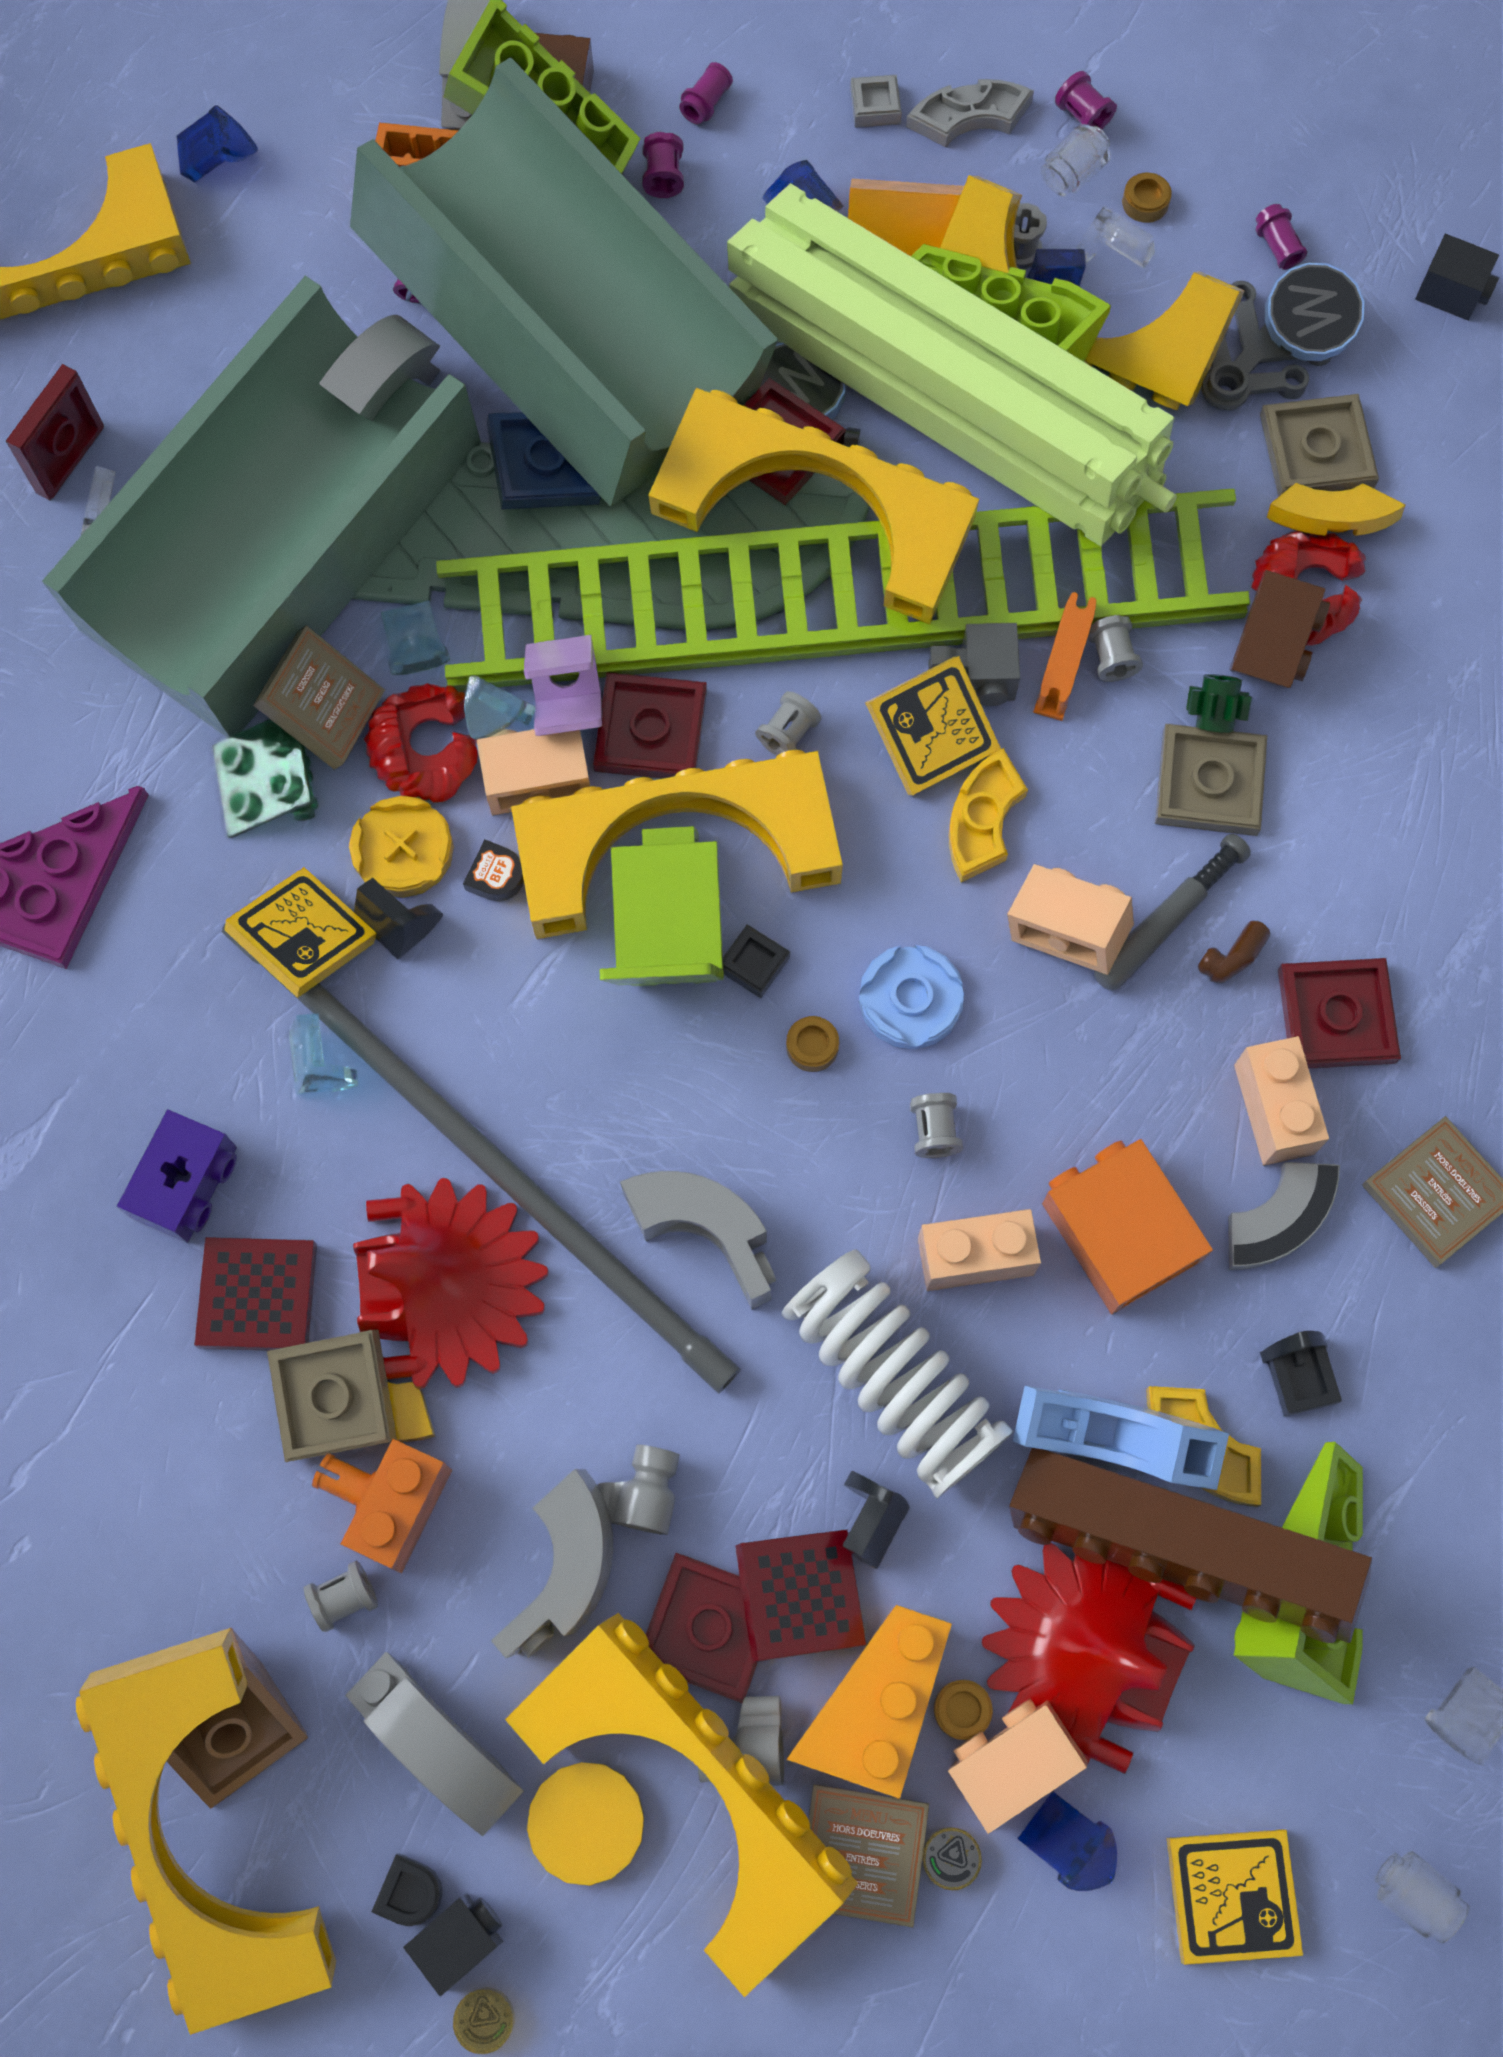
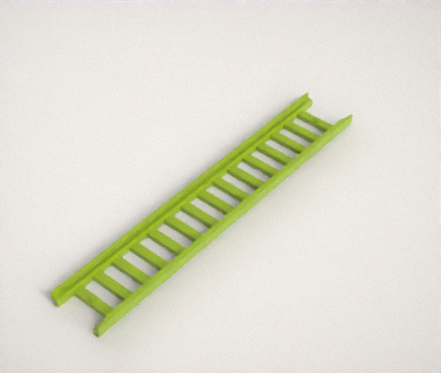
[436,488,1250,691]

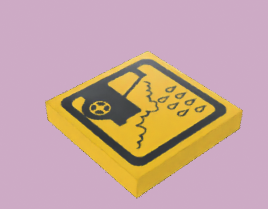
[865,656,1001,795]
[224,867,377,998]
[1166,1829,1303,1965]

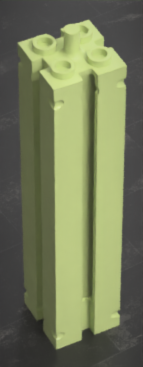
[727,183,1177,546]

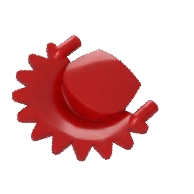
[353,1178,549,1389]
[982,1543,1197,1774]

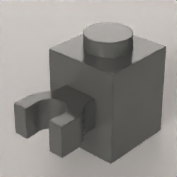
[928,623,1020,706]

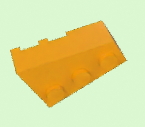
[786,1605,952,1799]

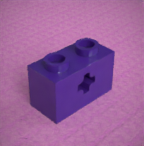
[116,1109,237,1243]

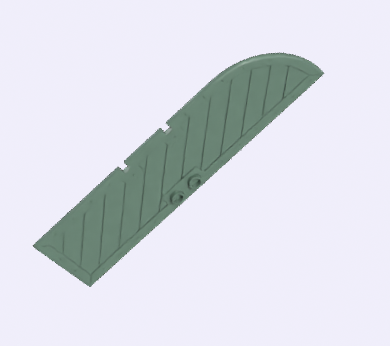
[352,442,870,630]

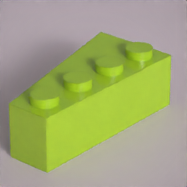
[443,0,641,175]

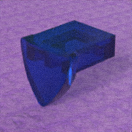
[176,105,258,183]
[762,160,844,212]
[1027,249,1086,288]
[1017,1791,1117,1891]

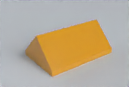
[848,178,964,256]

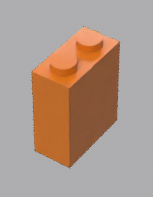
[1042,1139,1213,1315]

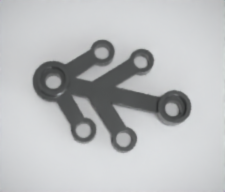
[1202,262,1332,410]

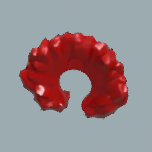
[1251,531,1366,646]
[364,683,478,803]

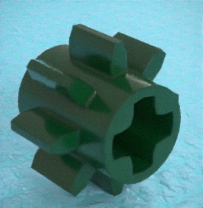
[1186,674,1252,733]

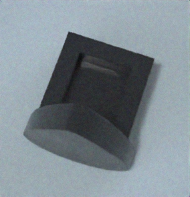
[354,878,443,959]
[1260,1331,1342,1417]
[843,1471,910,1569]

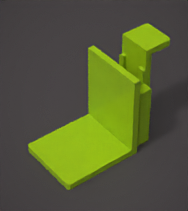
[599,826,724,986]

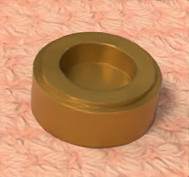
[1122,172,1172,223]
[786,1016,839,1072]
[933,1680,993,1740]

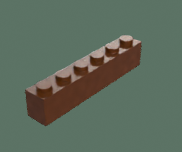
[1009,1448,1372,1643]

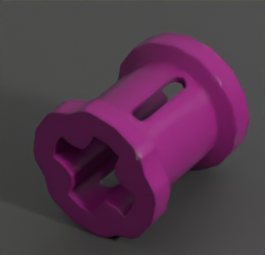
[1055,71,1117,137]
[642,132,684,198]

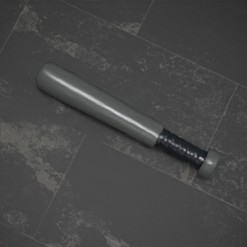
[1094,834,1251,991]

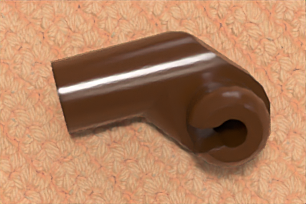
[1198,920,1270,983]

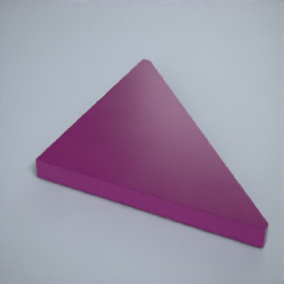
[0,786,149,969]

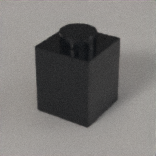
[1415,233,1500,321]
[403,1894,504,1997]

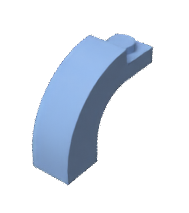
[1013,1386,1229,1490]

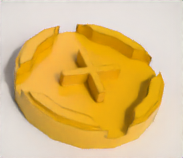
[349,796,454,898]
[527,1762,644,1886]

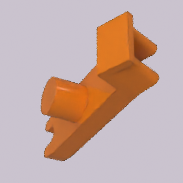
[1033,592,1096,721]

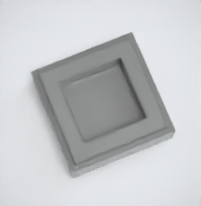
[850,75,902,128]

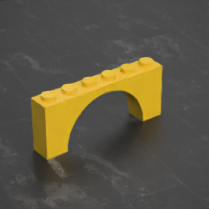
[0,143,191,320]
[940,175,1245,410]
[648,388,979,624]
[511,750,843,939]
[505,1613,858,1997]
[76,1628,336,2035]

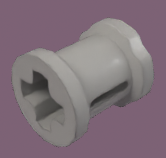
[1014,203,1047,269]
[1088,615,1143,682]
[755,691,821,756]
[910,1093,963,1158]
[303,1560,378,1633]

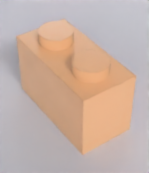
[477,729,590,816]
[1007,864,1134,975]
[1234,1036,1329,1166]
[918,1209,1041,1291]
[948,1699,1088,1834]

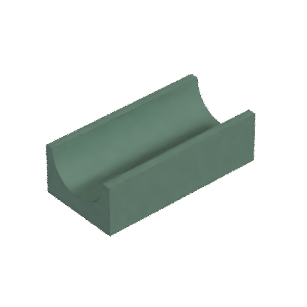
[350,57,778,507]
[42,275,481,742]

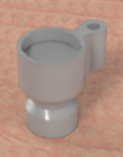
[597,1445,680,1535]
[698,1696,784,1786]

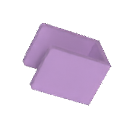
[524,635,602,736]

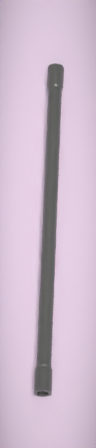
[222,911,741,1394]

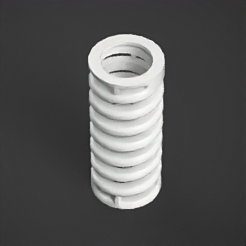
[782,1249,1014,1499]

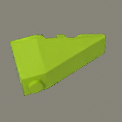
[911,244,1111,362]
[1234,1442,1363,1705]

